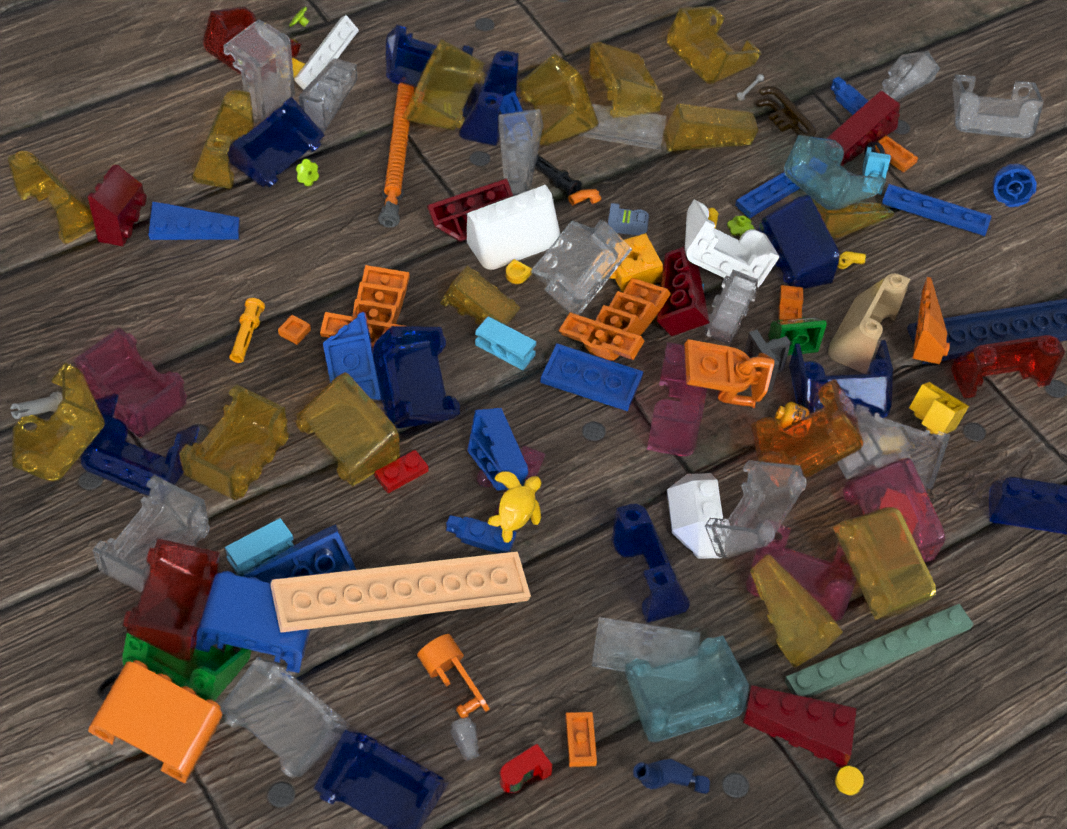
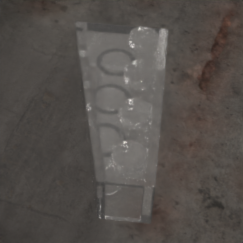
[299,58,357,133]
[498,109,543,196]

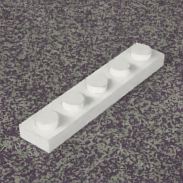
[294,15,359,95]

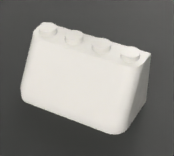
[467,185,560,270]

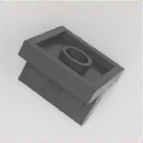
[744,330,791,394]

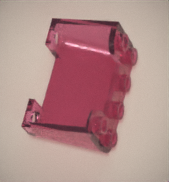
[746,521,863,622]

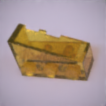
[440,265,521,326]

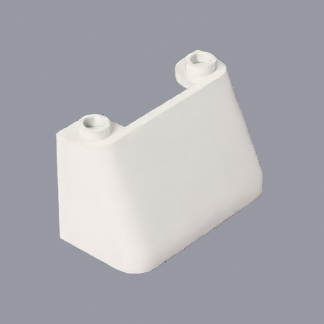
[685,200,779,290]

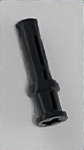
[526,151,582,196]

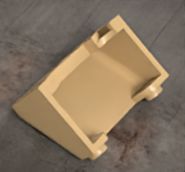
[828,274,910,374]

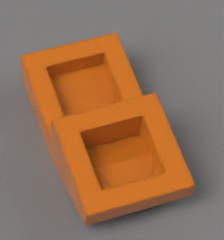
[778,285,803,320]

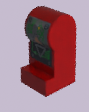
[500,744,552,793]

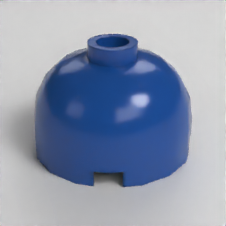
[993,164,1037,207]

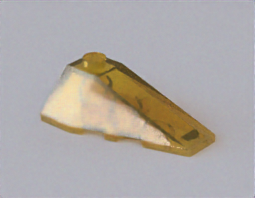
[801,197,894,241]

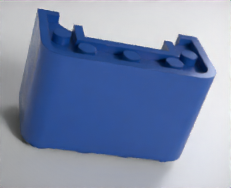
[196,571,311,673]

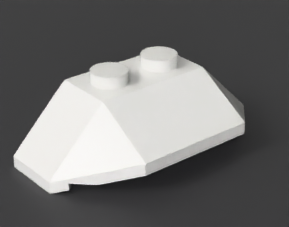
[667,473,723,559]

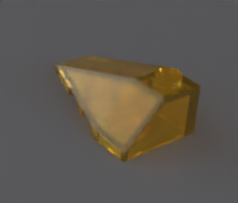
[750,554,843,667]

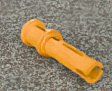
[229,298,265,363]

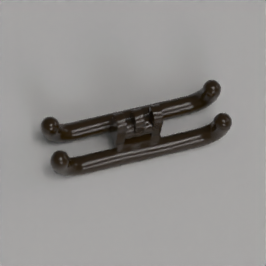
[757,86,816,154]

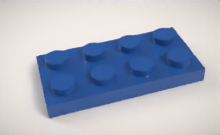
[540,344,644,411]

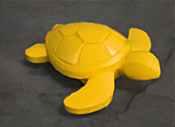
[488,471,541,543]

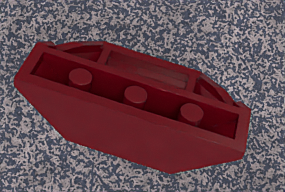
[427,178,513,242]

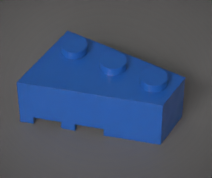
[467,408,528,491]

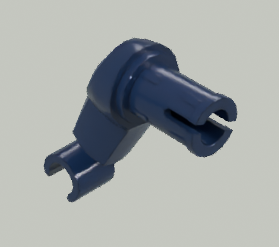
[633,759,710,794]

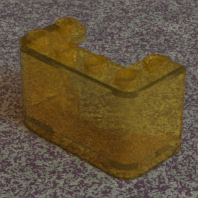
[179,384,289,500]

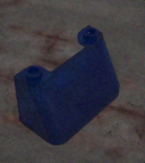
[385,25,473,95]
[222,96,325,188]
[373,326,460,429]
[314,729,449,829]

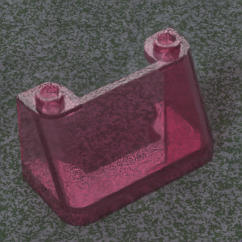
[843,458,945,573]

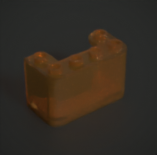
[751,379,864,487]

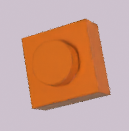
[278,315,311,345]

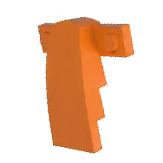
[320,265,416,356]
[559,278,671,361]

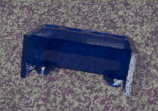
[789,340,893,421]
[81,393,199,499]

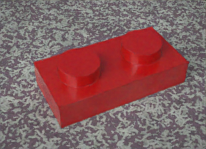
[375,450,429,493]

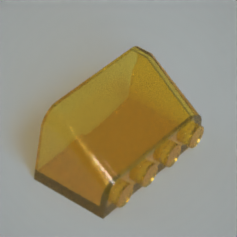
[833,507,936,620]

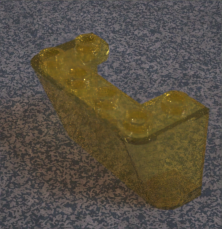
[667,6,761,84]
[192,90,255,189]
[12,363,105,481]

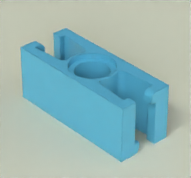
[475,316,536,370]
[225,518,294,577]

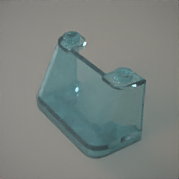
[784,135,887,211]
[625,635,749,742]

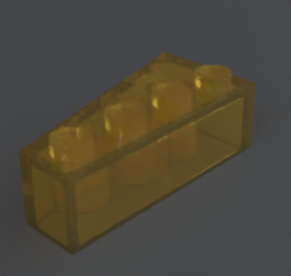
[663,104,759,151]

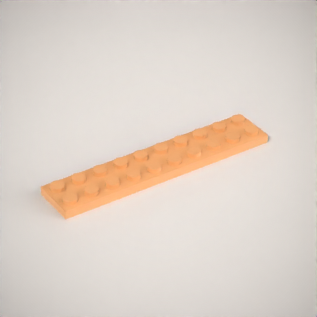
[270,551,531,633]

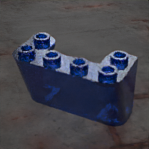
[459,51,519,146]
[611,504,690,623]

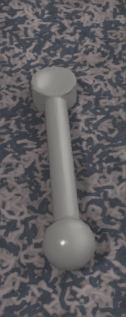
[736,74,764,101]

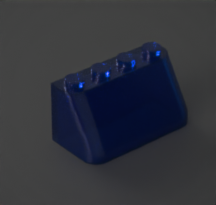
[759,195,839,289]
[989,477,1067,534]

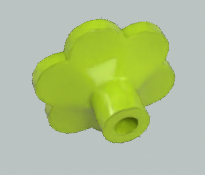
[289,7,309,27]
[296,159,319,186]
[727,216,754,237]

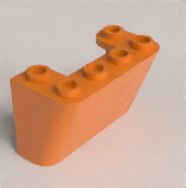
[88,660,223,784]

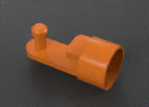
[417,634,490,719]

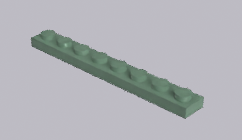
[784,604,973,698]

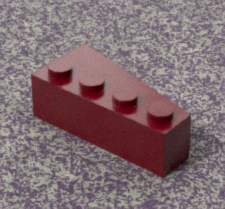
[824,90,900,166]
[657,247,710,337]
[743,685,856,768]

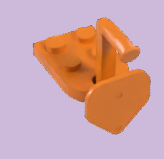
[684,339,774,408]

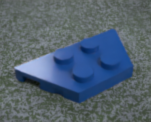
[323,312,383,401]

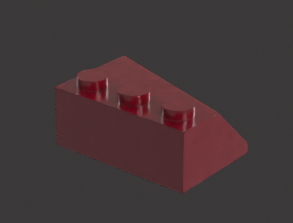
[88,164,147,246]

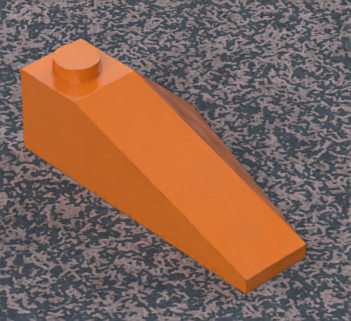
[912,277,950,364]

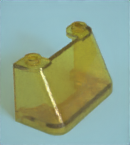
[402,39,485,130]
[589,42,663,118]
[518,53,599,146]
[7,151,95,245]
[296,372,400,487]

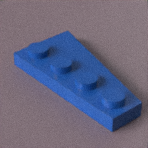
[149,201,240,240]

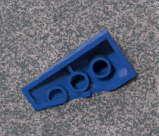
[244,524,357,583]

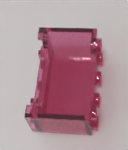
[74,328,187,438]
[647,342,707,456]

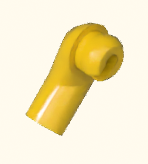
[836,251,866,269]

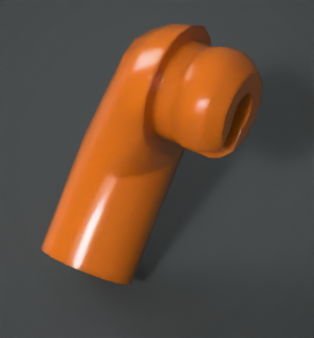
[568,189,601,205]

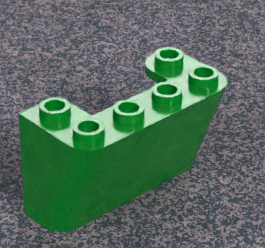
[122,598,252,702]

